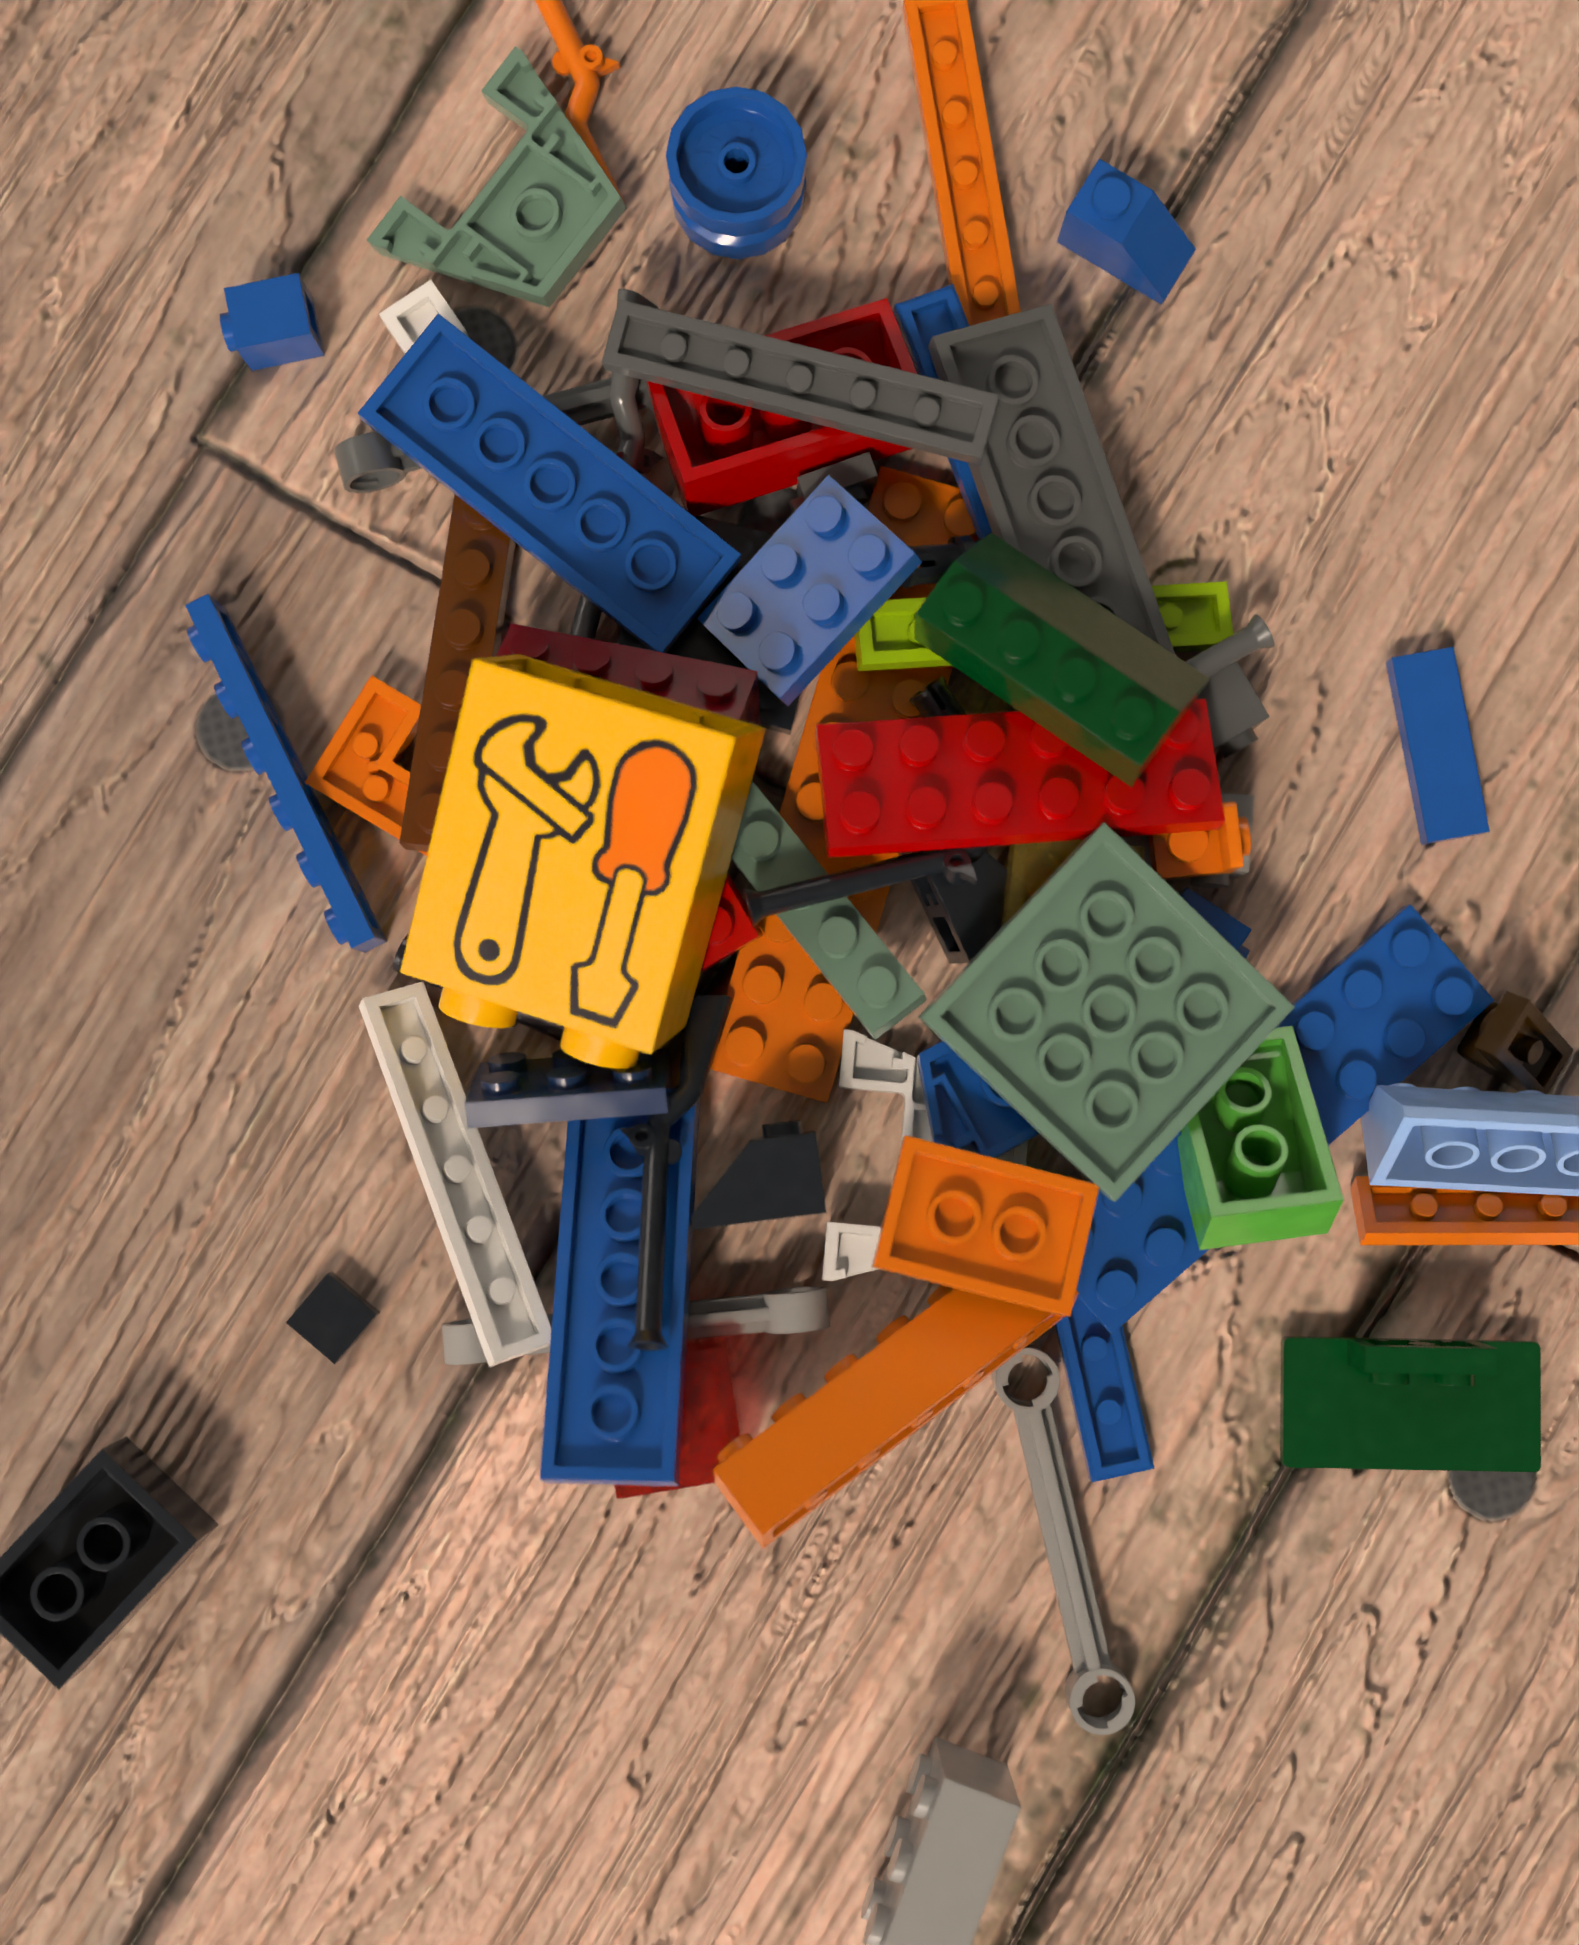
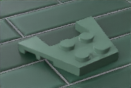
[367,46,626,308]

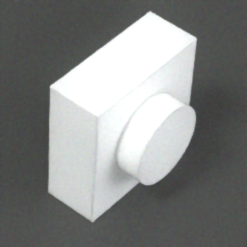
[379,280,468,354]

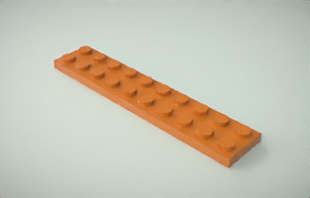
[710,466,979,1103]

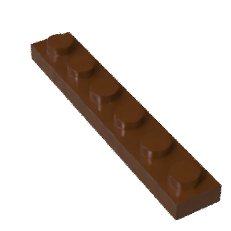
[399,494,516,852]

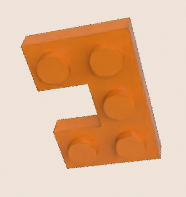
[305,675,428,856]

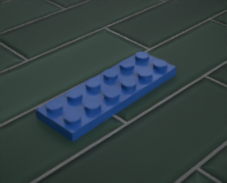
[358,313,741,653]
[540,1089,700,1486]

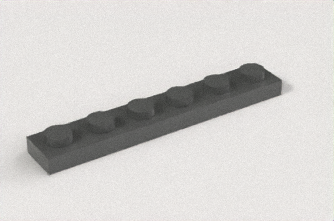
[602,299,999,466]

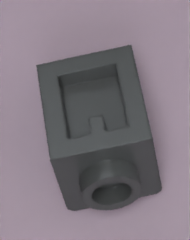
[789,452,878,514]

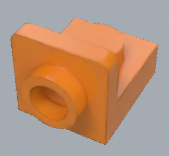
[1148,801,1251,881]

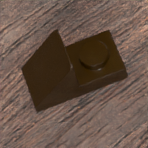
[1457,991,1573,1094]

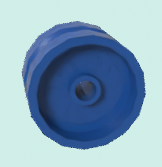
[666,86,807,260]

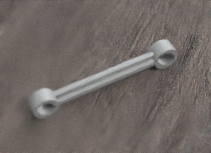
[441,1286,830,1365]
[992,1344,1135,1735]

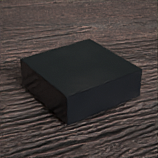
[286,1271,380,1364]

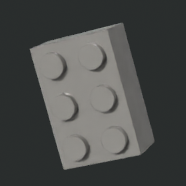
[861,1737,1021,1945]

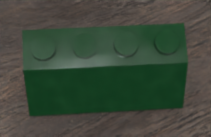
[914,533,1210,787]

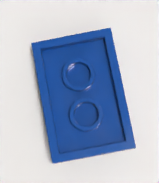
[697,475,922,706]

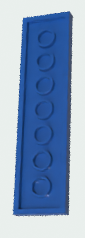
[1076,904,1495,1334]

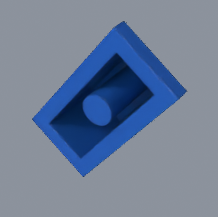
[1057,158,1196,305]

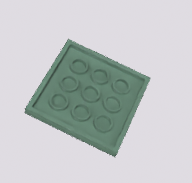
[918,823,1295,1202]

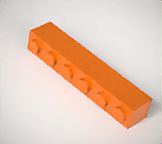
[713,1285,1079,1549]

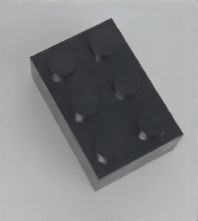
[0,1436,219,1690]

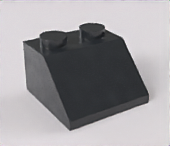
[691,1120,826,1230]

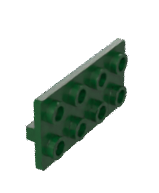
[1280,1336,1541,1472]

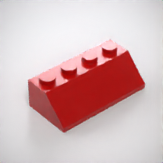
[646,298,917,517]

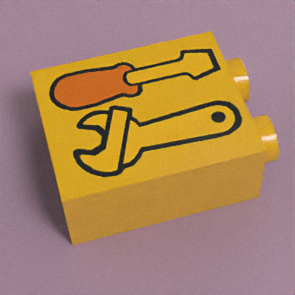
[400,654,766,1069]

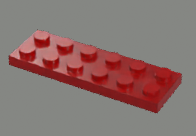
[815,699,1225,858]

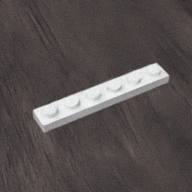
[359,982,551,1367]

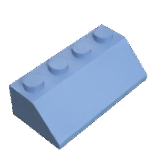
[1361,1083,1579,1196]

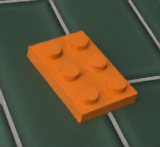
[871,1135,1099,1317]

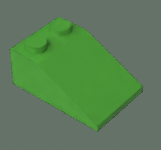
[1177,1026,1344,1250]

